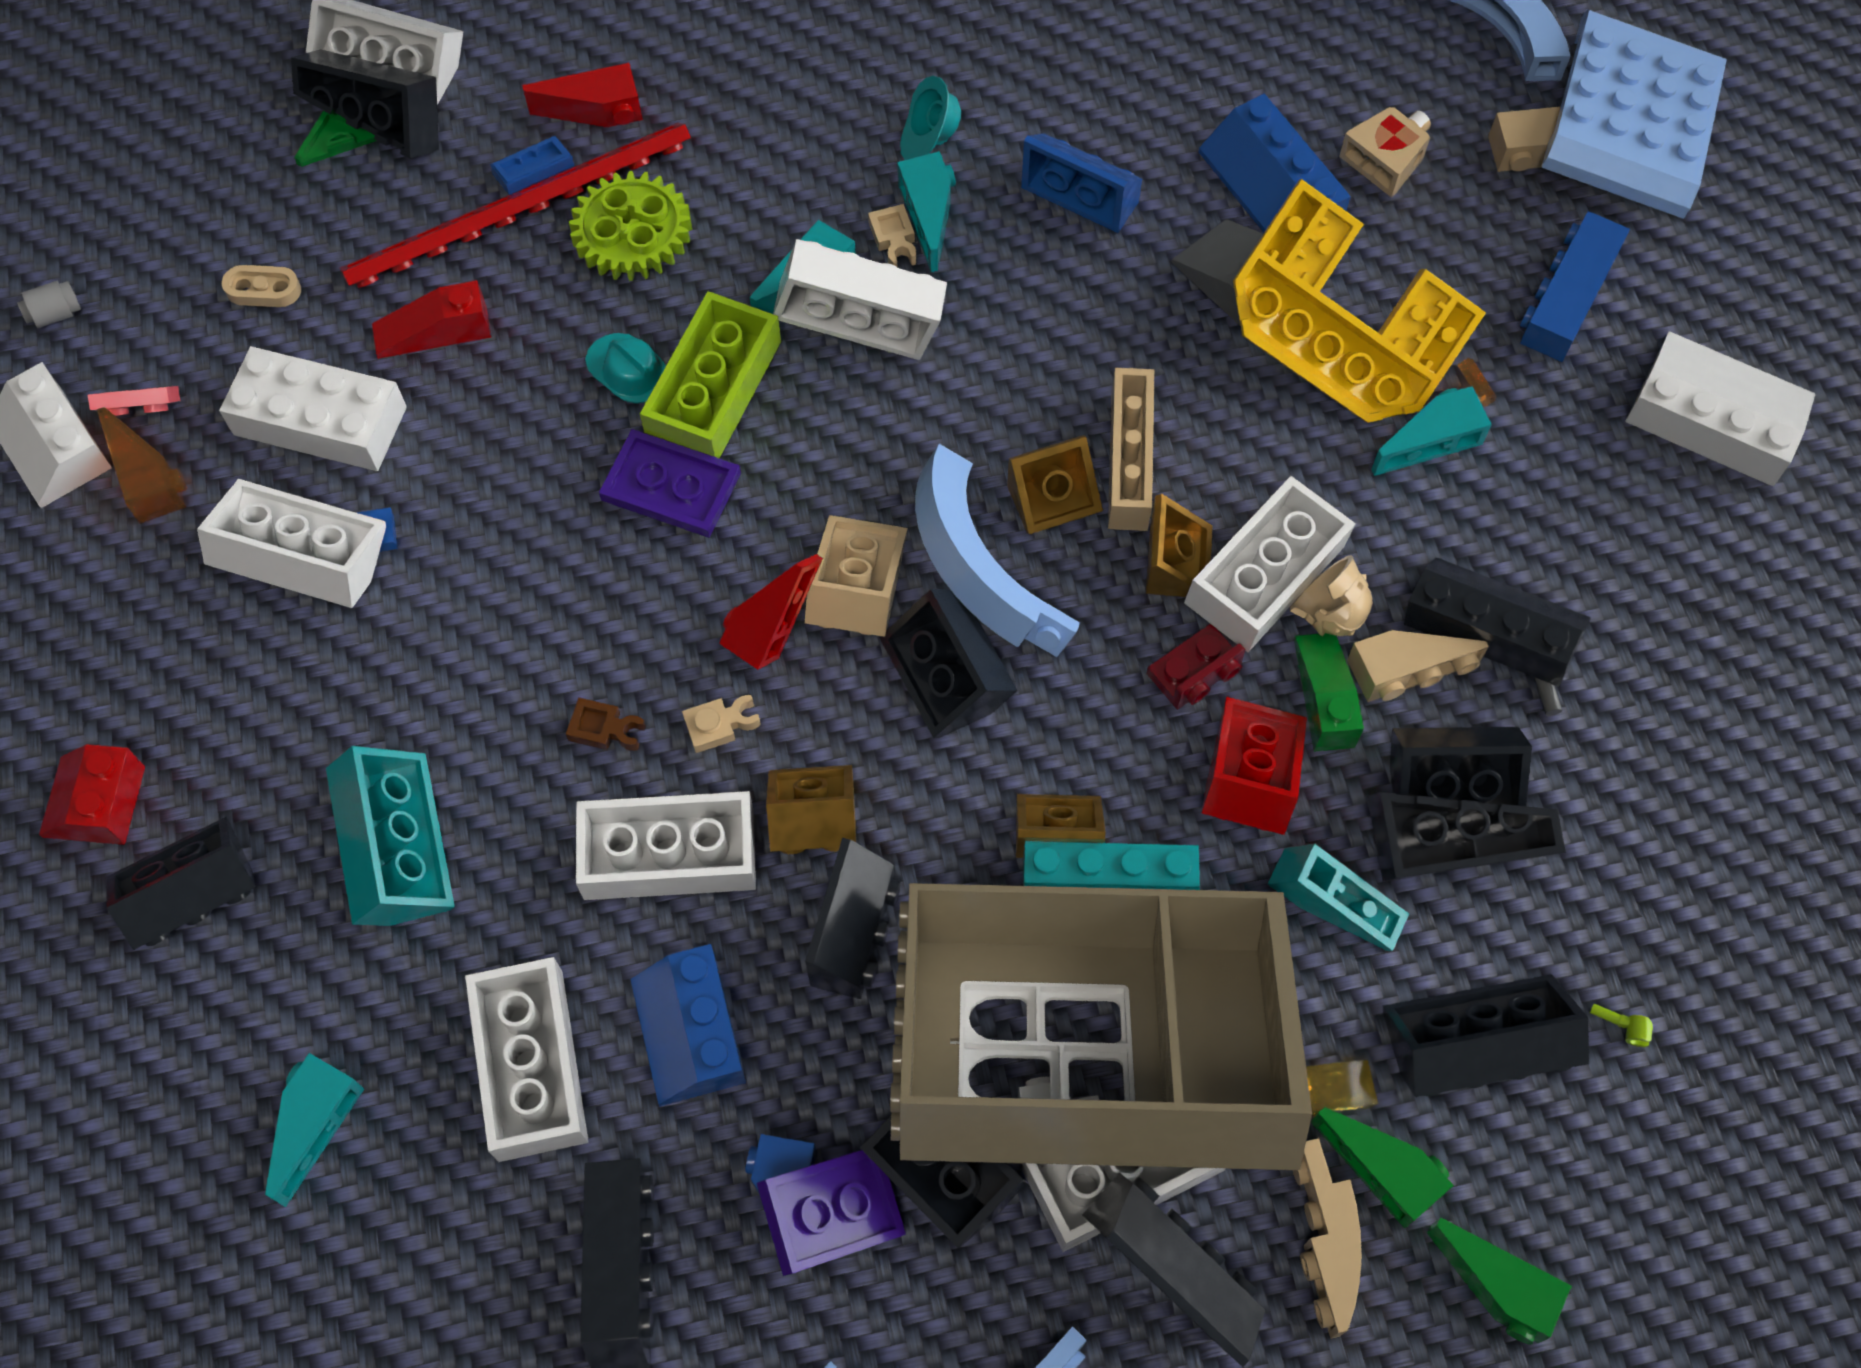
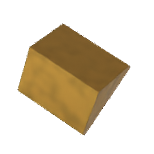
[1007,435,1103,534]
[1146,494,1213,597]
[1016,794,1106,858]

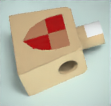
[1339,107,1431,198]

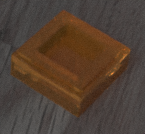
[1458,358,1497,407]

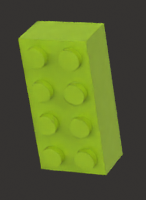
[640,291,781,458]

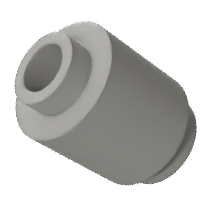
[17,280,81,329]

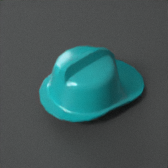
[900,76,961,160]
[585,333,666,404]

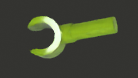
[1590,1003,1653,1047]

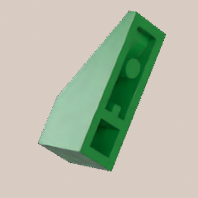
[1294,633,1364,752]
[1311,1107,1454,1229]
[1427,1217,1572,1345]

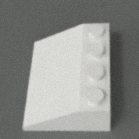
[1625,331,1815,487]

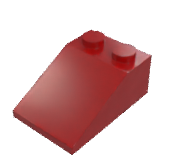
[1201,697,1307,835]

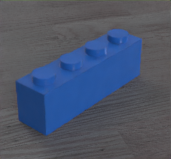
[1520,211,1630,362]

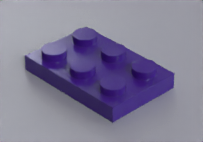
[599,429,741,538]
[757,1150,906,1276]

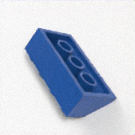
[1199,93,1351,233]

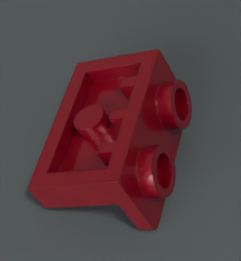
[1146,624,1246,710]

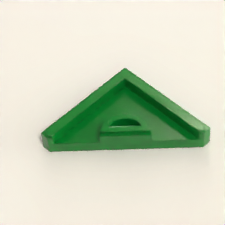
[294,111,377,167]

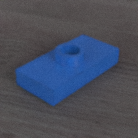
[490,136,574,195]

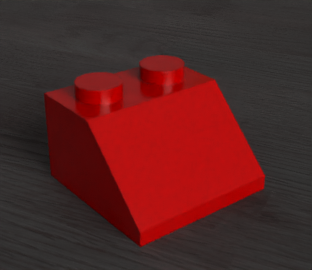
[39,744,145,845]

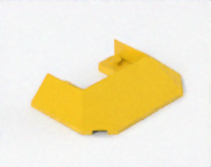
[1233,179,1486,423]

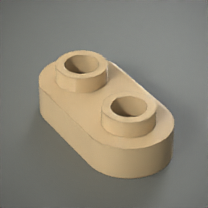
[222,265,301,307]

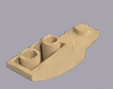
[1293,1138,1362,1339]

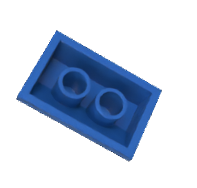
[1021,134,1142,233]
[630,944,746,1107]

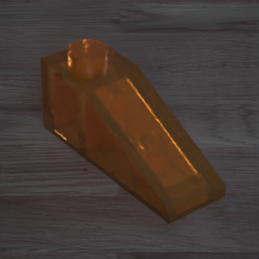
[97,407,187,524]

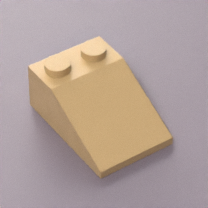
[805,515,907,637]

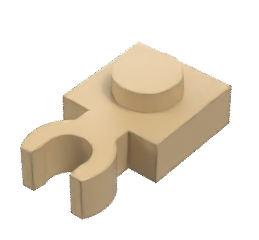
[868,204,916,267]
[682,695,761,753]

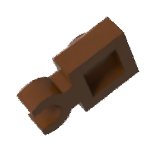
[566,697,646,751]

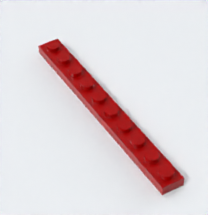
[339,122,691,288]

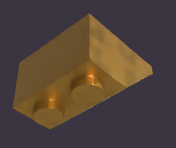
[766,765,856,854]

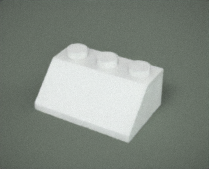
[0,362,112,508]

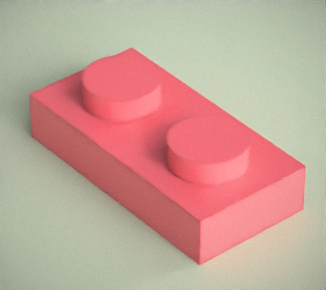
[88,386,180,417]

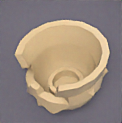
[1290,555,1373,636]

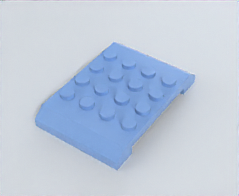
[1542,9,1727,219]

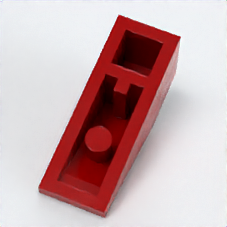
[522,63,643,128]
[372,280,492,359]
[719,554,823,670]

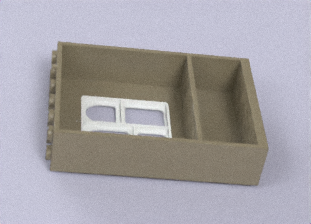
[890,883,1312,1170]

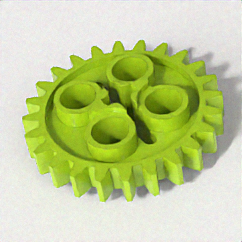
[569,171,692,281]

